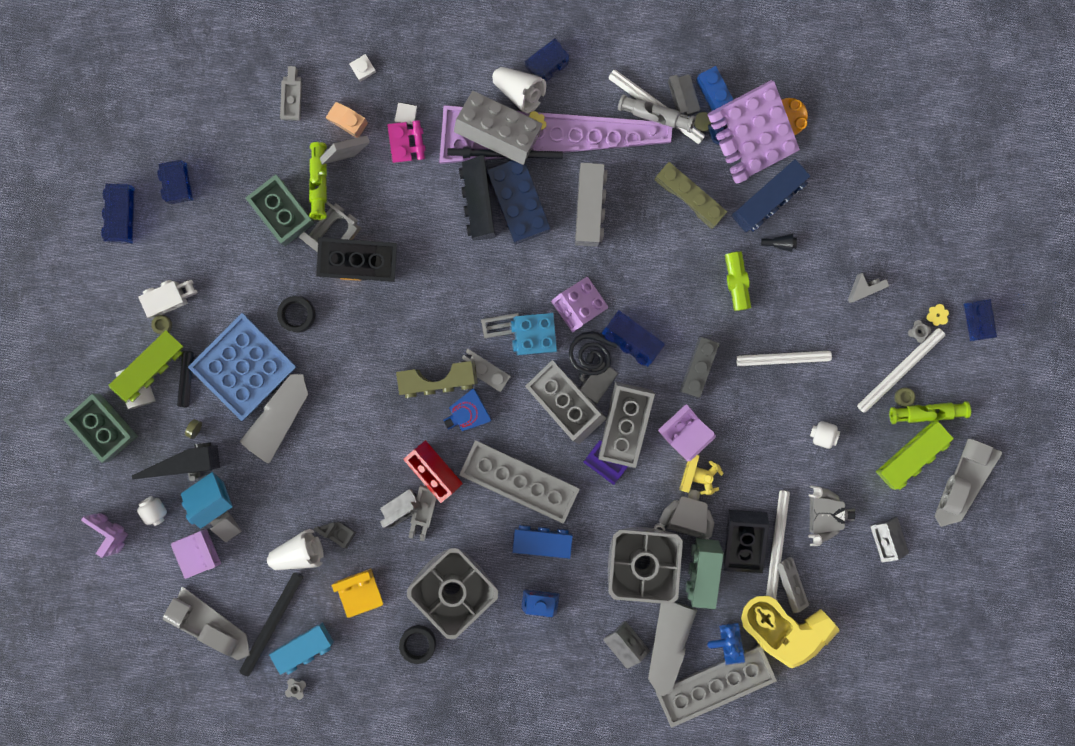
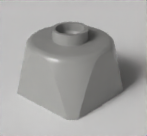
[608,527,683,604]
[407,548,498,639]

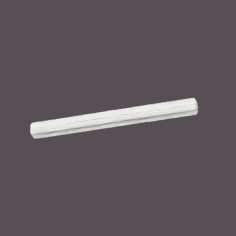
[609,70,705,144]
[857,328,945,413]
[766,490,790,600]

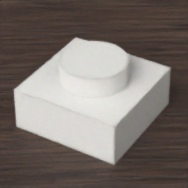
[350,54,376,82]

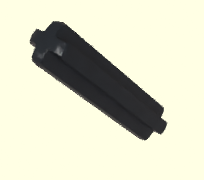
[177,351,194,408]

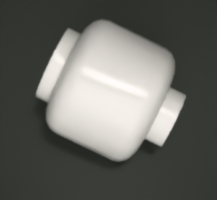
[810,421,840,449]
[137,496,167,526]

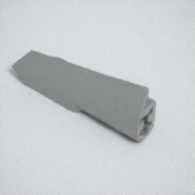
[240,374,309,463]
[935,439,1002,527]
[163,587,250,660]
[648,602,697,697]

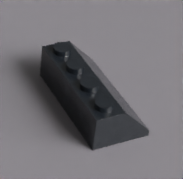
[459,155,495,240]

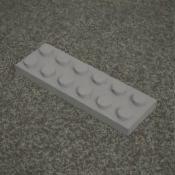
[459,440,580,524]
[655,645,777,728]

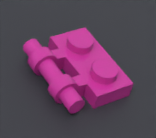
[387,120,426,163]

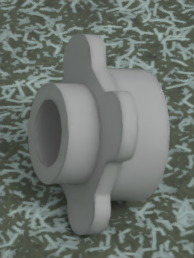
[908,320,931,343]
[285,678,306,700]

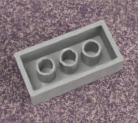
[454,90,543,165]
[575,163,607,247]

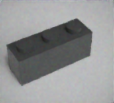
[679,337,720,398]

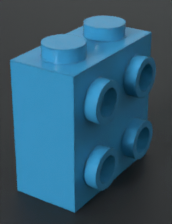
[511,313,557,356]
[181,472,233,529]

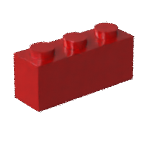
[403,440,463,503]

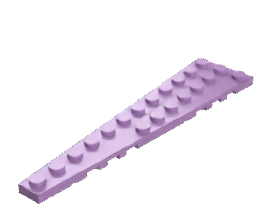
[439,106,672,164]

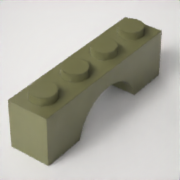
[654,162,727,229]
[396,361,478,398]

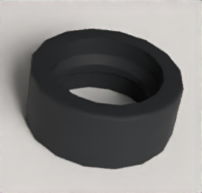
[277,296,316,333]
[399,625,436,664]

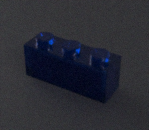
[101,183,135,244]
[602,310,665,367]

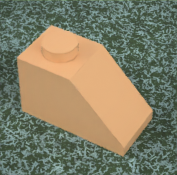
[326,102,368,138]

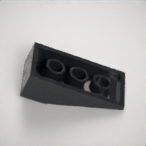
[316,237,397,282]
[132,442,220,479]

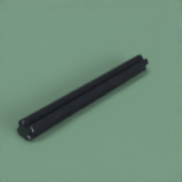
[239,572,303,677]

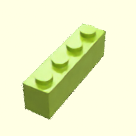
[108,330,183,403]
[876,421,954,490]

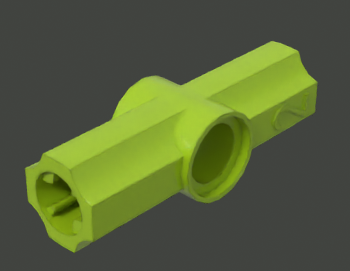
[725,251,751,311]

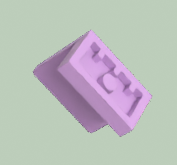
[551,277,608,333]
[171,529,221,579]

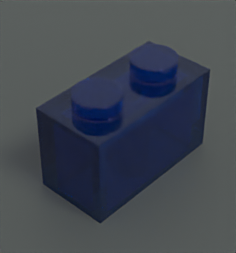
[525,38,569,82]
[157,160,193,204]
[964,299,997,341]

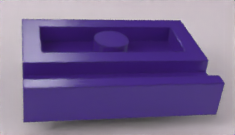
[583,440,628,485]

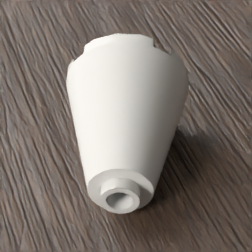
[492,67,547,113]
[267,529,324,570]

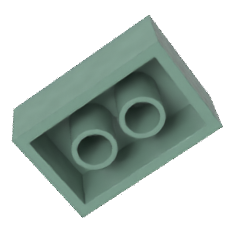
[246,174,315,246]
[63,394,138,463]
[686,538,723,609]

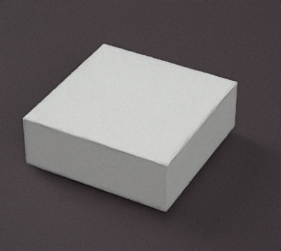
[395,103,417,126]

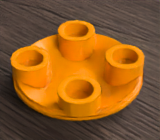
[781,98,808,135]

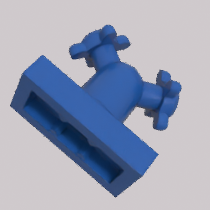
[707,623,745,665]

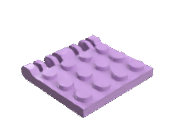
[708,80,800,184]

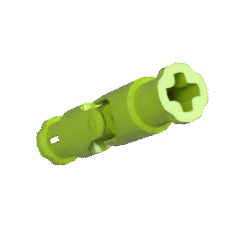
[309,142,327,220]
[889,401,971,424]

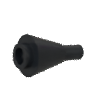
[761,233,797,252]

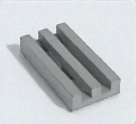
[481,313,519,339]

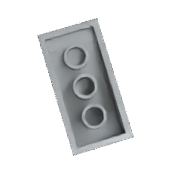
[525,360,607,444]
[598,381,655,468]

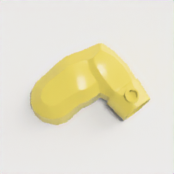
[741,596,840,668]

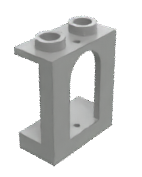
[299,201,362,252]

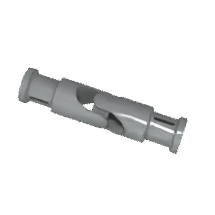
[618,94,696,133]

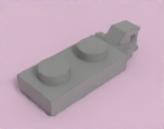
[280,66,302,121]

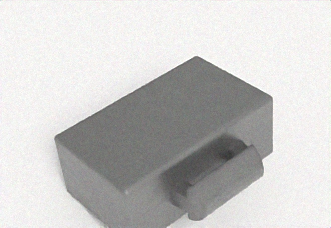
[578,361,618,404]

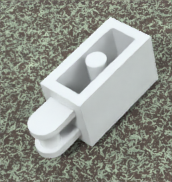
[138,280,198,319]

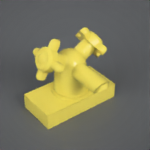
[680,455,724,495]

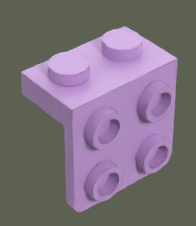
[658,404,716,461]
[81,513,128,558]

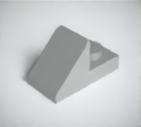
[848,273,889,303]
[210,510,242,542]

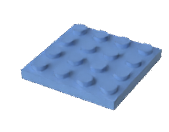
[188,313,297,421]

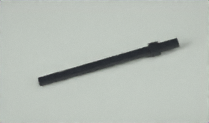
[447,146,563,159]

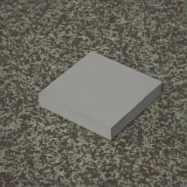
[320,136,370,165]

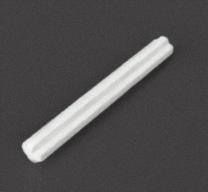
[736,351,832,366]

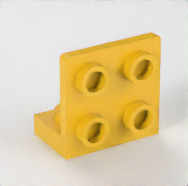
[331,569,384,618]

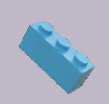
[269,622,334,675]

